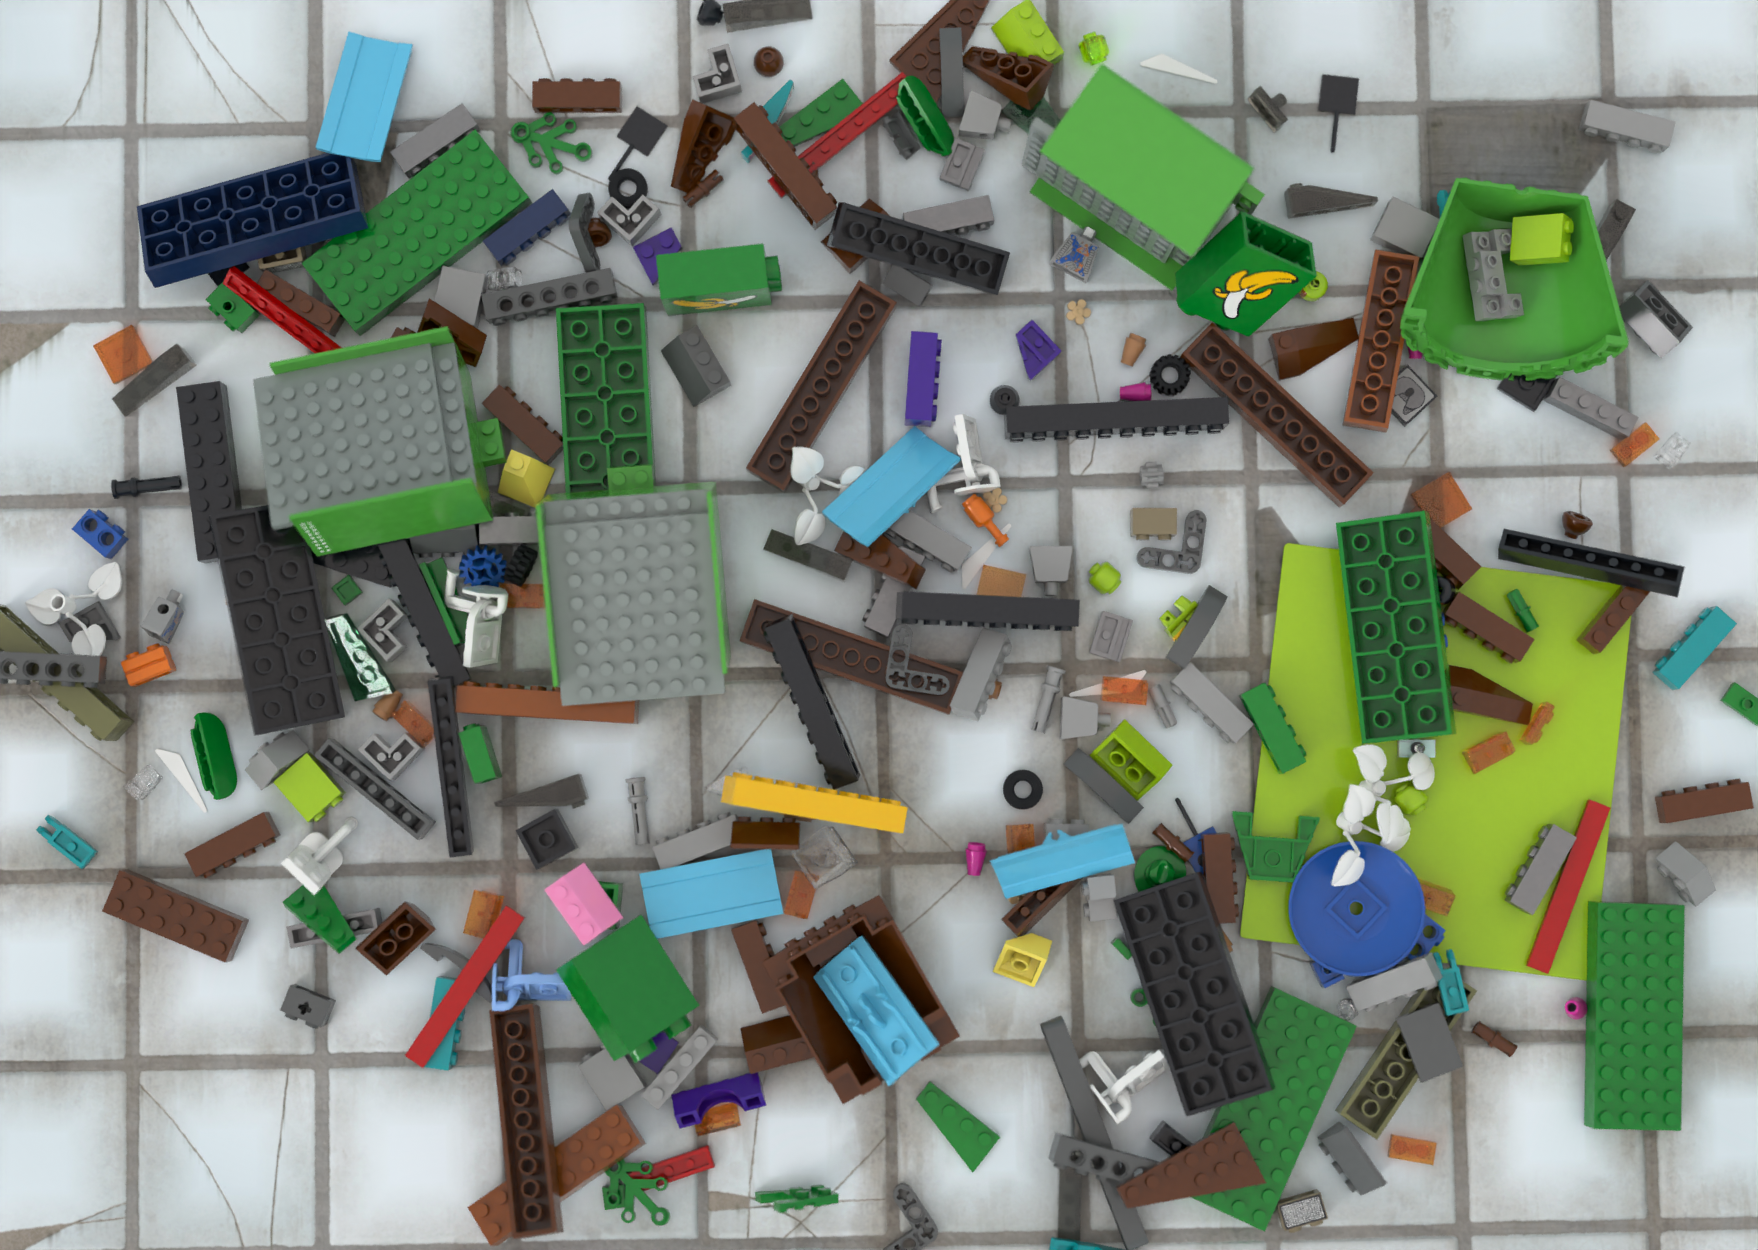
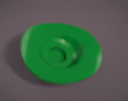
[1134,846,1186,892]

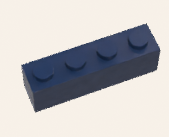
[483,189,571,266]

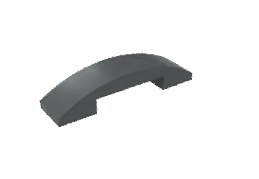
[939,28,964,117]
[1165,585,1228,669]
[1064,748,1144,824]
[420,943,492,1003]

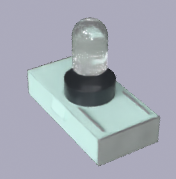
[1397,739,1436,758]

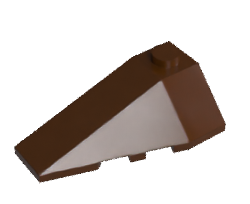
[963,46,1054,111]
[1448,665,1533,725]

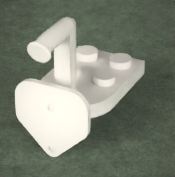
[927,414,1001,513]
[444,568,508,668]
[281,817,358,895]
[1079,1050,1170,1125]

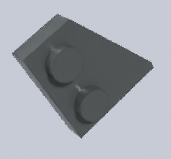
[59,601,121,642]

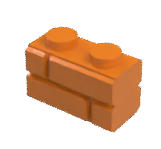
[121,643,177,687]

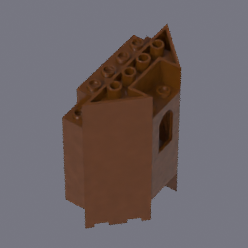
[762,895,960,1104]

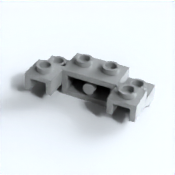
[1462,229,1524,321]

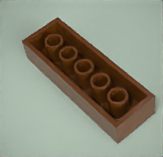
[733,102,837,230]
[102,869,249,963]

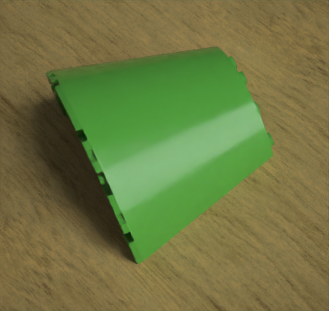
[1400,178,1628,381]

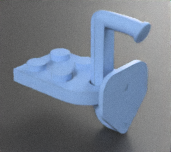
[492,939,572,1011]

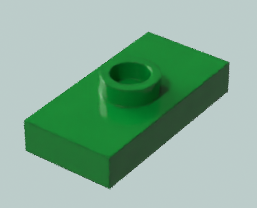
[1720,682,1758,726]

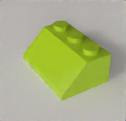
[991,0,1064,65]
[1089,719,1173,801]

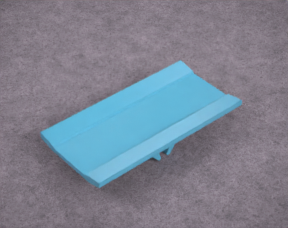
[316,32,413,162]
[822,426,961,547]
[990,824,1135,899]
[639,849,783,939]
[814,936,940,1086]

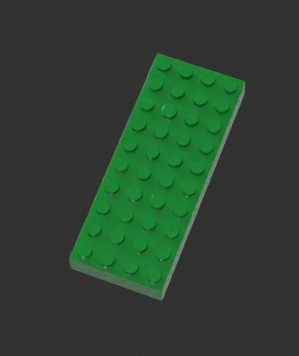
[301,130,532,336]
[556,303,656,493]
[1336,511,1456,744]
[1584,901,1685,1131]
[1191,986,1357,1232]

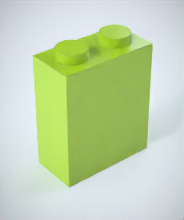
[1510,213,1574,266]
[273,753,346,823]

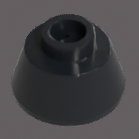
[697,0,724,26]
[990,385,1019,415]

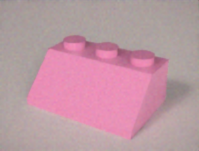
[545,862,624,946]

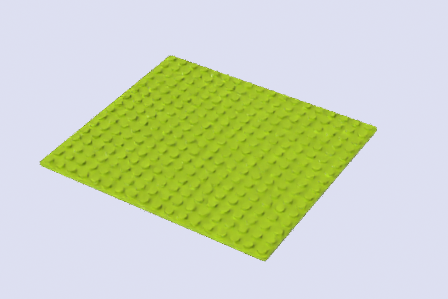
[1240,543,1631,981]

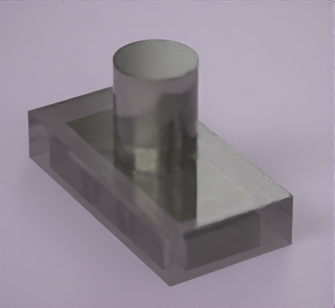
[1247,86,1288,133]

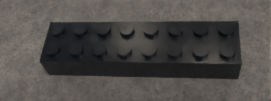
[827,202,1010,295]
[176,381,242,563]
[896,591,1080,631]

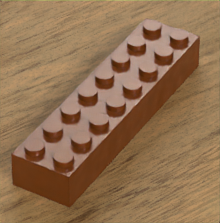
[1342,250,1419,433]
[455,681,640,724]
[467,1105,646,1246]

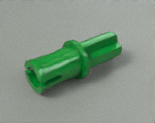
[1507,589,1539,633]

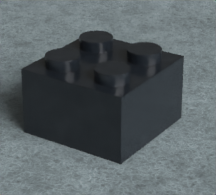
[515,809,579,870]

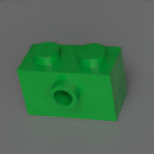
[205,282,260,333]

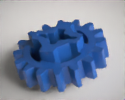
[459,545,507,587]

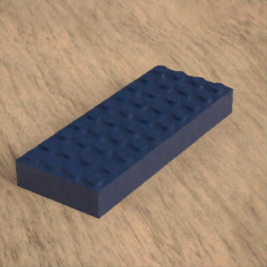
[137,153,368,288]

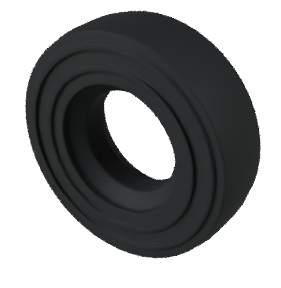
[608,168,648,208]
[1003,770,1043,809]

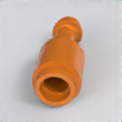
[962,494,1009,547]

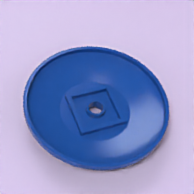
[1288,841,1425,976]

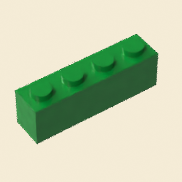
[1238,683,1307,774]

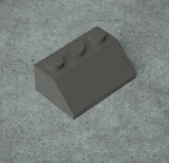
[1619,280,1693,358]
[661,325,731,407]
[410,525,482,558]
[1318,1122,1387,1195]

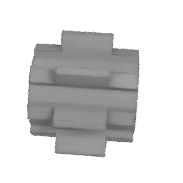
[1140,462,1164,489]

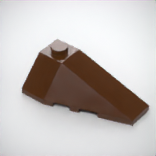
[671,99,735,193]
[1268,318,1358,380]

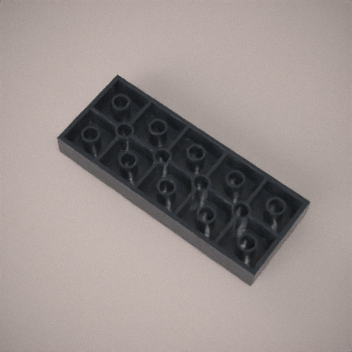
[209,505,345,736]
[1113,872,1276,1117]

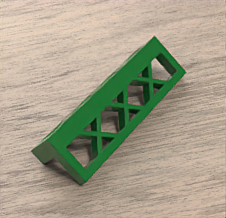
[419,557,469,646]

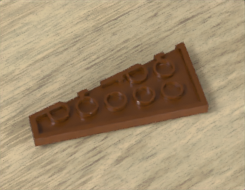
[889,0,990,104]
[1116,1122,1266,1208]

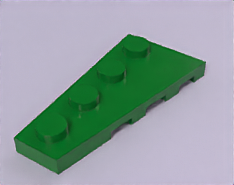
[779,79,863,147]
[282,885,357,954]
[916,1081,1000,1172]

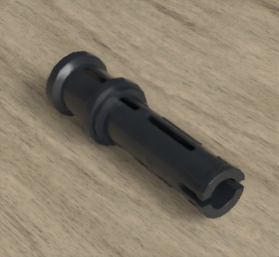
[111,475,182,499]

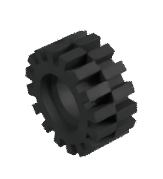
[1149,354,1191,396]
[504,544,538,587]

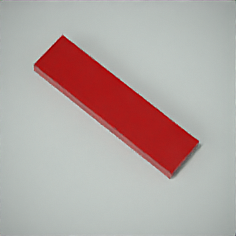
[627,1145,715,1191]

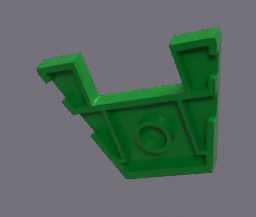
[1232,811,1320,882]
[755,1185,839,1213]

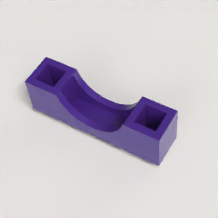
[671,1072,766,1129]

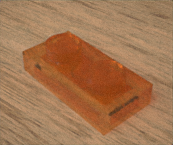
[1610,422,1660,467]
[1519,702,1555,745]
[695,1103,741,1136]
[1387,1134,1437,1165]

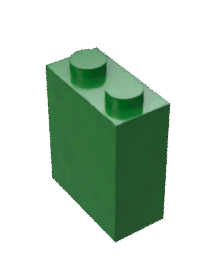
[458,723,502,784]

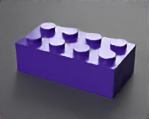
[905,331,942,427]

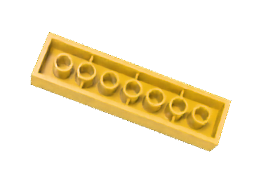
[721,772,908,834]

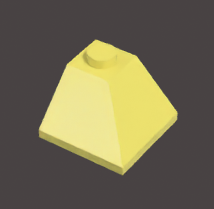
[498,449,555,508]
[993,933,1052,987]

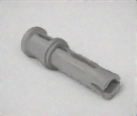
[1031,665,1066,734]
[625,777,650,845]

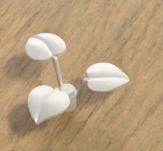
[790,447,866,545]
[25,562,122,656]
[1353,745,1435,844]
[1331,784,1411,886]

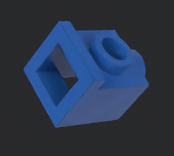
[1309,960,1345,988]

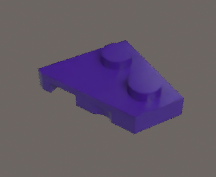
[633,227,682,285]
[1016,320,1062,381]

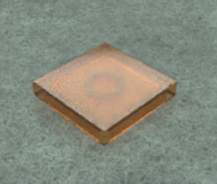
[93,325,154,385]
[1411,472,1472,528]
[976,565,1026,597]

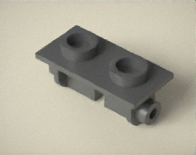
[882,111,921,160]

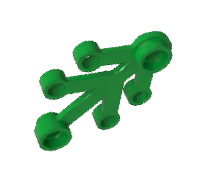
[511,112,592,174]
[605,1159,670,1226]

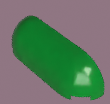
[896,75,954,156]
[191,712,237,800]

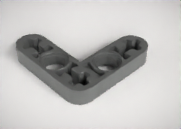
[568,193,600,273]
[1136,510,1207,574]
[886,624,950,695]
[883,1183,938,1250]

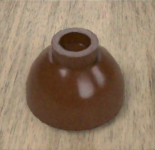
[753,46,784,77]
[588,218,612,247]
[1562,511,1593,539]

